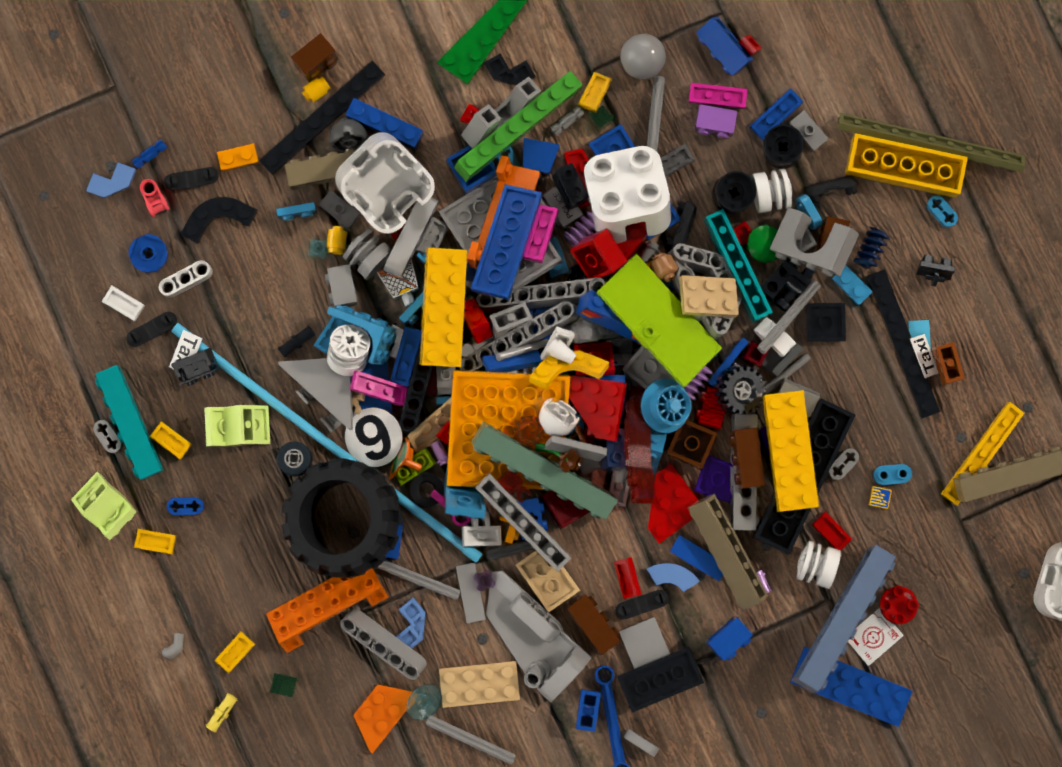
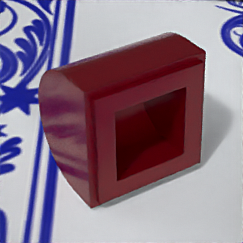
[742,341,769,367]

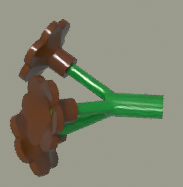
[535,423,587,473]

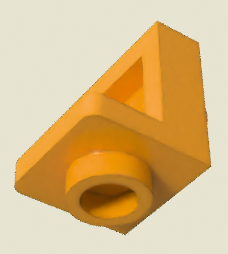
[499,516,519,544]

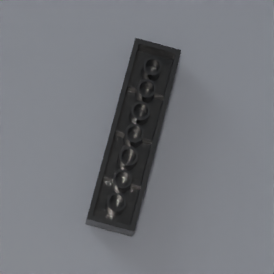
[752,398,855,555]

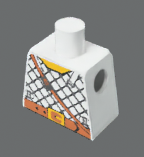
[377,260,419,307]

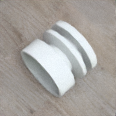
[751,168,792,214]
[327,325,371,376]
[797,541,841,589]

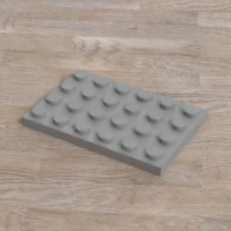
[439,176,563,302]

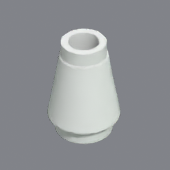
[546,338,577,364]

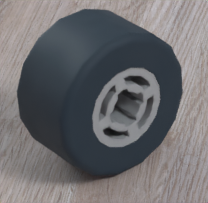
[277,441,313,477]

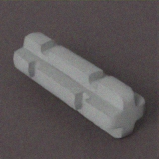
[551,106,584,135]

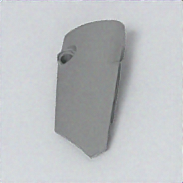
[486,570,592,703]

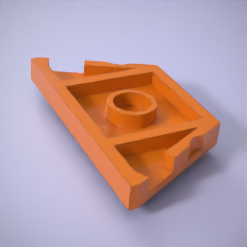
[353,684,419,754]

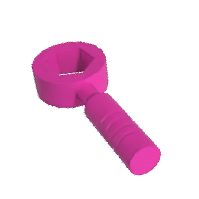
[430,490,471,526]

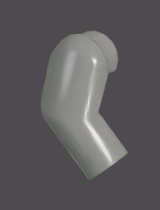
[162,633,184,659]

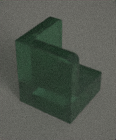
[588,105,615,133]
[270,672,299,697]

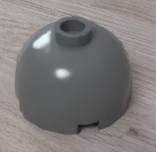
[329,118,367,153]

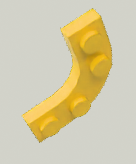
[529,350,609,389]

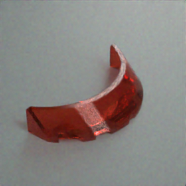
[624,388,657,504]

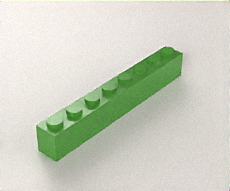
[454,71,583,182]

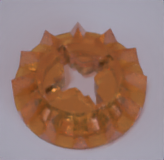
[513,415,545,446]

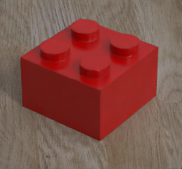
[570,228,627,279]

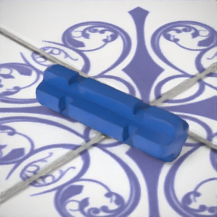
[132,140,167,169]

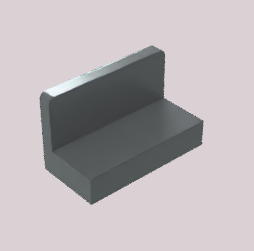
[761,344,803,378]

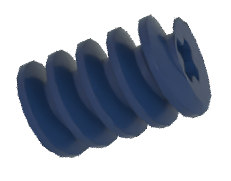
[854,227,890,270]

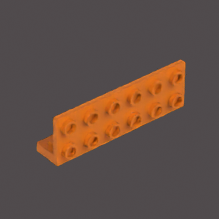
[467,155,540,269]
[266,569,389,653]

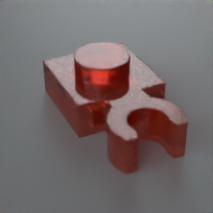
[497,469,531,503]

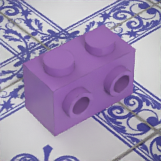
[694,105,737,139]

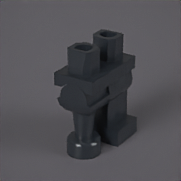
[761,259,815,312]

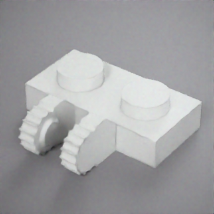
[462,511,502,547]

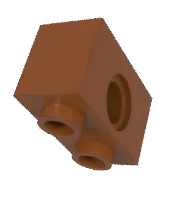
[932,342,965,386]

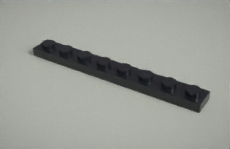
[259,60,385,176]
[866,269,940,419]

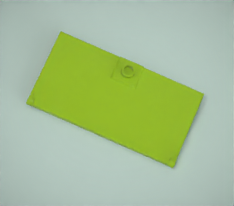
[596,254,722,388]

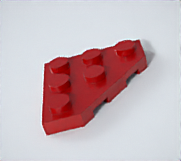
[569,375,627,442]
[647,464,698,544]

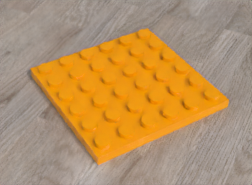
[446,370,570,489]

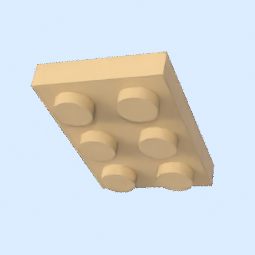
[679,275,739,317]
[516,551,580,613]

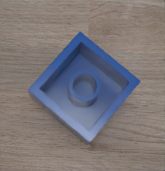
[446,145,497,195]
[705,616,753,661]

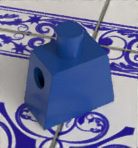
[523,138,559,185]

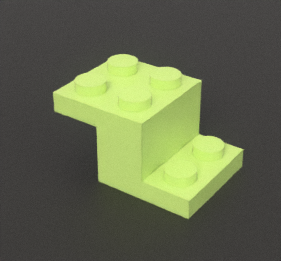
[204,405,270,446]
[71,471,137,540]

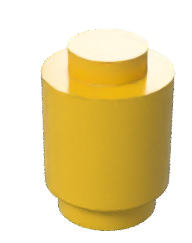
[302,76,331,103]
[326,226,347,255]

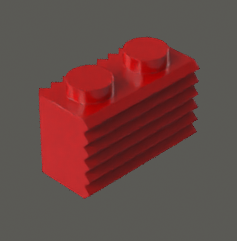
[464,298,494,344]
[695,387,725,430]

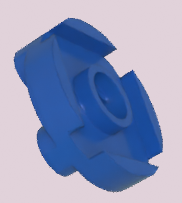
[129,234,168,273]

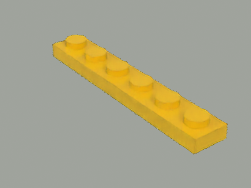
[941,402,1025,506]

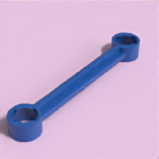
[595,665,630,767]

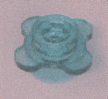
[308,238,327,259]

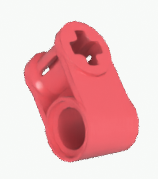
[140,179,170,217]

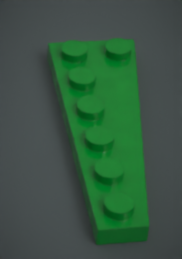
[437,0,528,85]

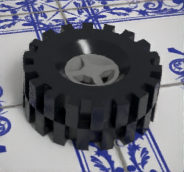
[714,366,766,415]

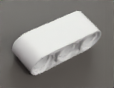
[159,260,213,298]

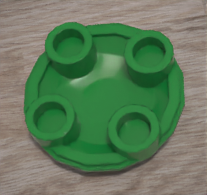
[746,225,778,263]

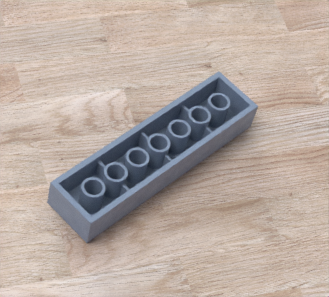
[792,545,896,693]

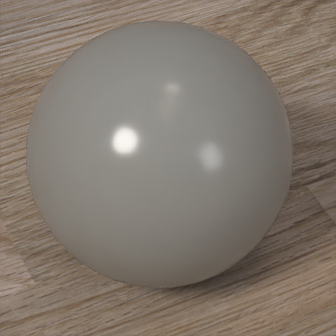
[620,33,666,80]

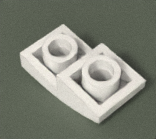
[753,317,796,357]

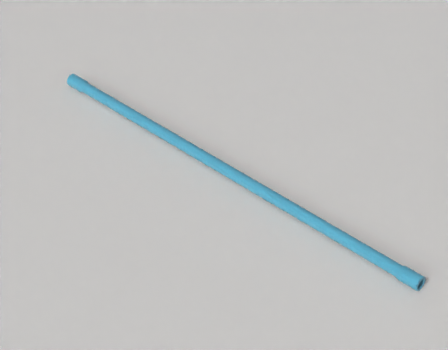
[171,323,483,563]

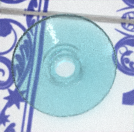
[407,684,442,720]

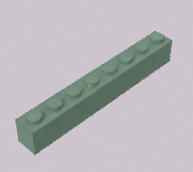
[471,421,618,520]

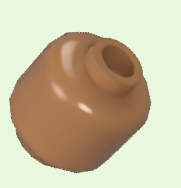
[650,253,679,282]

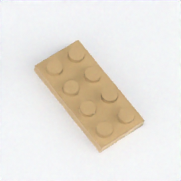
[439,661,520,708]

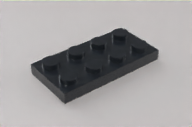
[617,646,704,713]

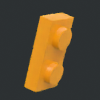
[217,143,259,172]

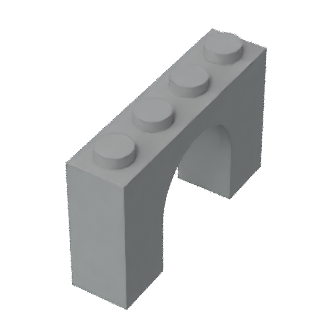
[461,77,541,149]
[770,207,859,277]

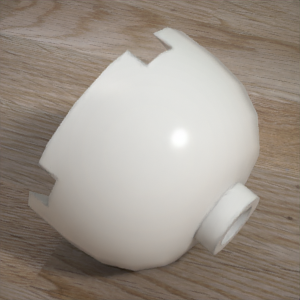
[539,398,579,436]

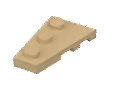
[407,398,451,453]

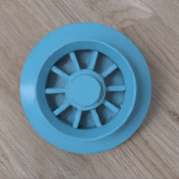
[641,379,691,433]

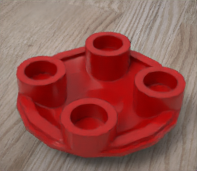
[879,586,919,625]

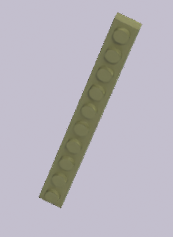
[837,113,1025,172]

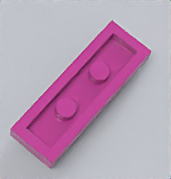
[688,83,748,109]
[523,205,559,263]
[350,371,408,406]

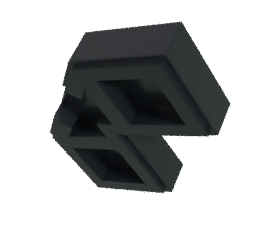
[484,53,536,86]

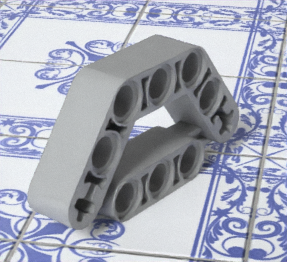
[667,243,742,340]

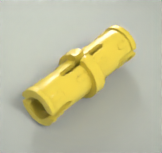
[206,693,238,732]

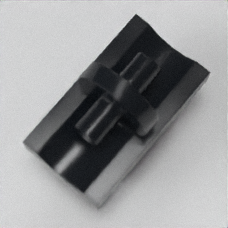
[917,254,955,287]

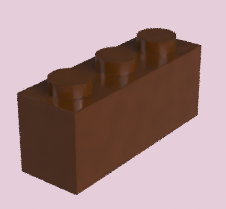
[729,427,765,489]
[567,594,621,655]

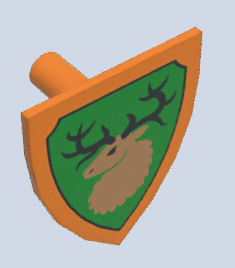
[389,436,422,480]

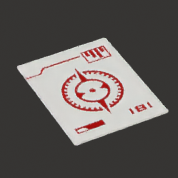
[848,608,903,666]

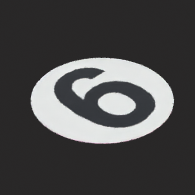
[345,408,402,467]

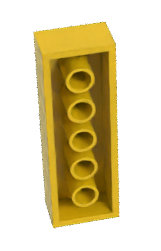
[845,133,968,198]
[420,248,467,367]
[762,390,819,512]

